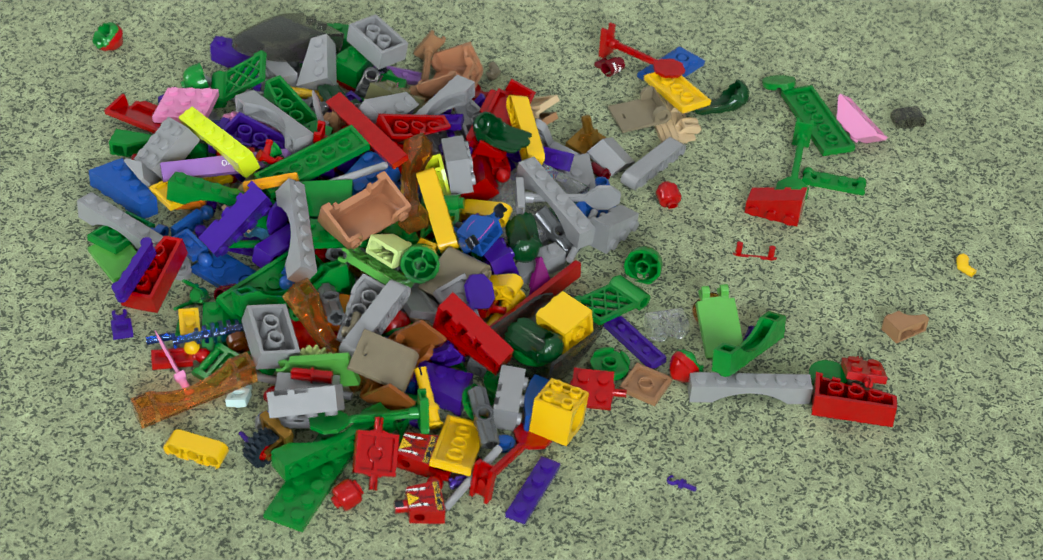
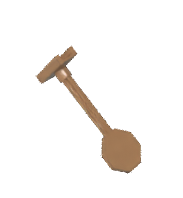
[408,30,446,102]

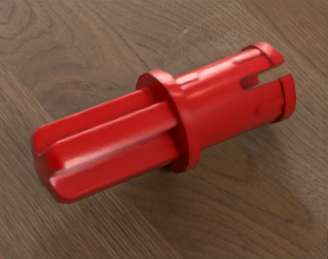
[290,367,333,384]

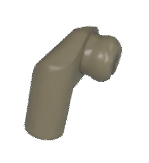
[486,62,501,80]
[341,312,362,337]

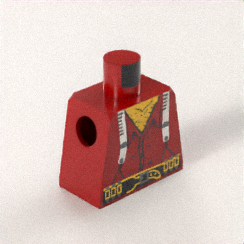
[397,432,439,478]
[394,480,445,524]

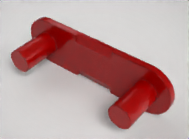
[732,241,778,261]

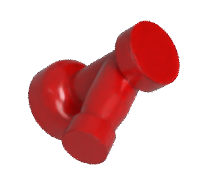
[256,139,284,165]

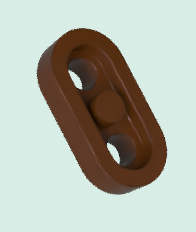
[226,331,251,355]

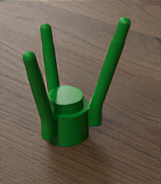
[173,279,211,311]

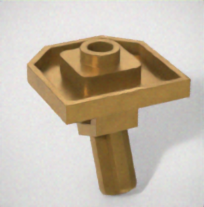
[565,115,606,160]

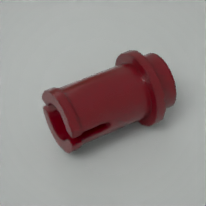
[591,162,611,180]

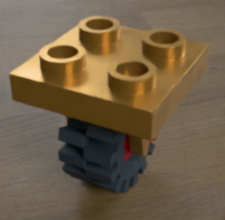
[242,410,294,469]

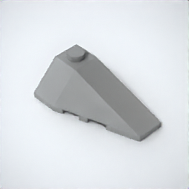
[515,242,566,285]

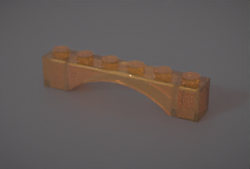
[397,132,433,234]
[283,278,368,393]
[130,352,258,429]

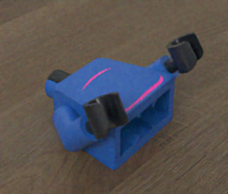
[454,203,507,257]

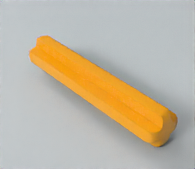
[243,172,299,192]

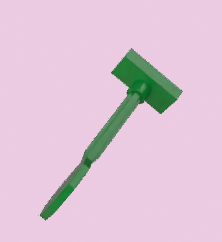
[776,117,814,200]
[309,388,430,435]

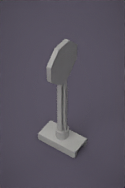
[515,177,621,215]

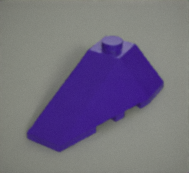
[222,112,286,150]

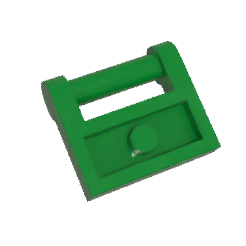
[191,342,245,391]

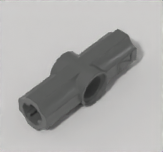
[533,205,581,257]
[318,283,345,326]
[468,386,500,450]

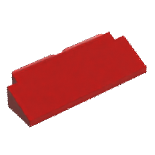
[465,79,536,159]
[104,93,201,140]

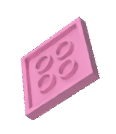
[152,87,219,123]

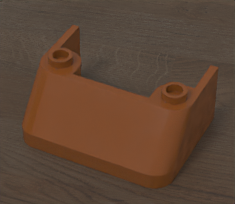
[360,319,447,410]

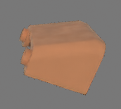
[417,42,483,98]
[318,171,411,249]

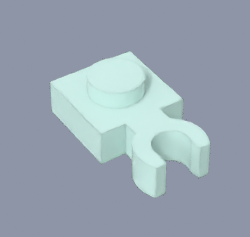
[225,380,252,408]

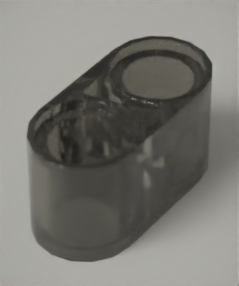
[890,106,926,130]

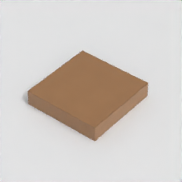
[619,363,673,406]

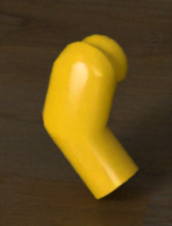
[956,253,977,277]

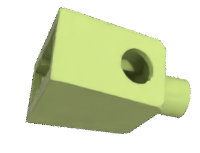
[365,234,412,269]

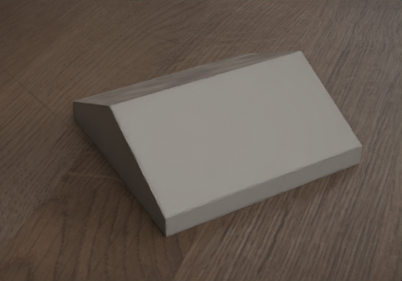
[587,137,635,177]
[124,158,161,188]

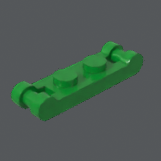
[802,167,867,196]

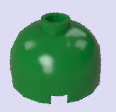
[180,63,209,89]
[400,243,440,284]
[624,246,663,285]

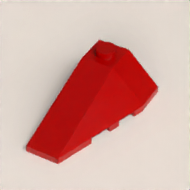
[375,114,451,142]

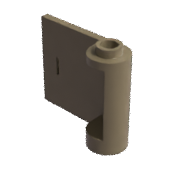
[608,86,671,133]
[418,247,492,298]
[347,329,419,394]

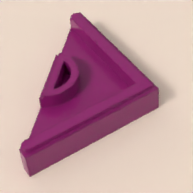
[529,257,550,295]

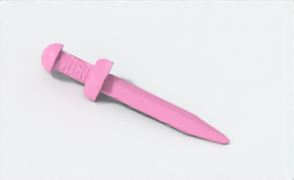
[155,330,195,396]

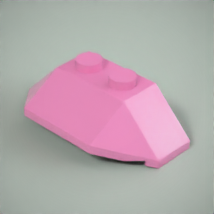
[837,94,888,143]

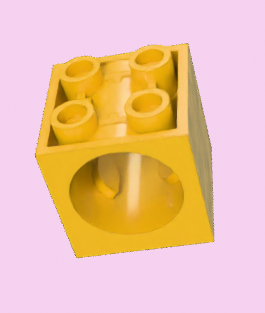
[536,291,594,359]
[529,378,589,446]

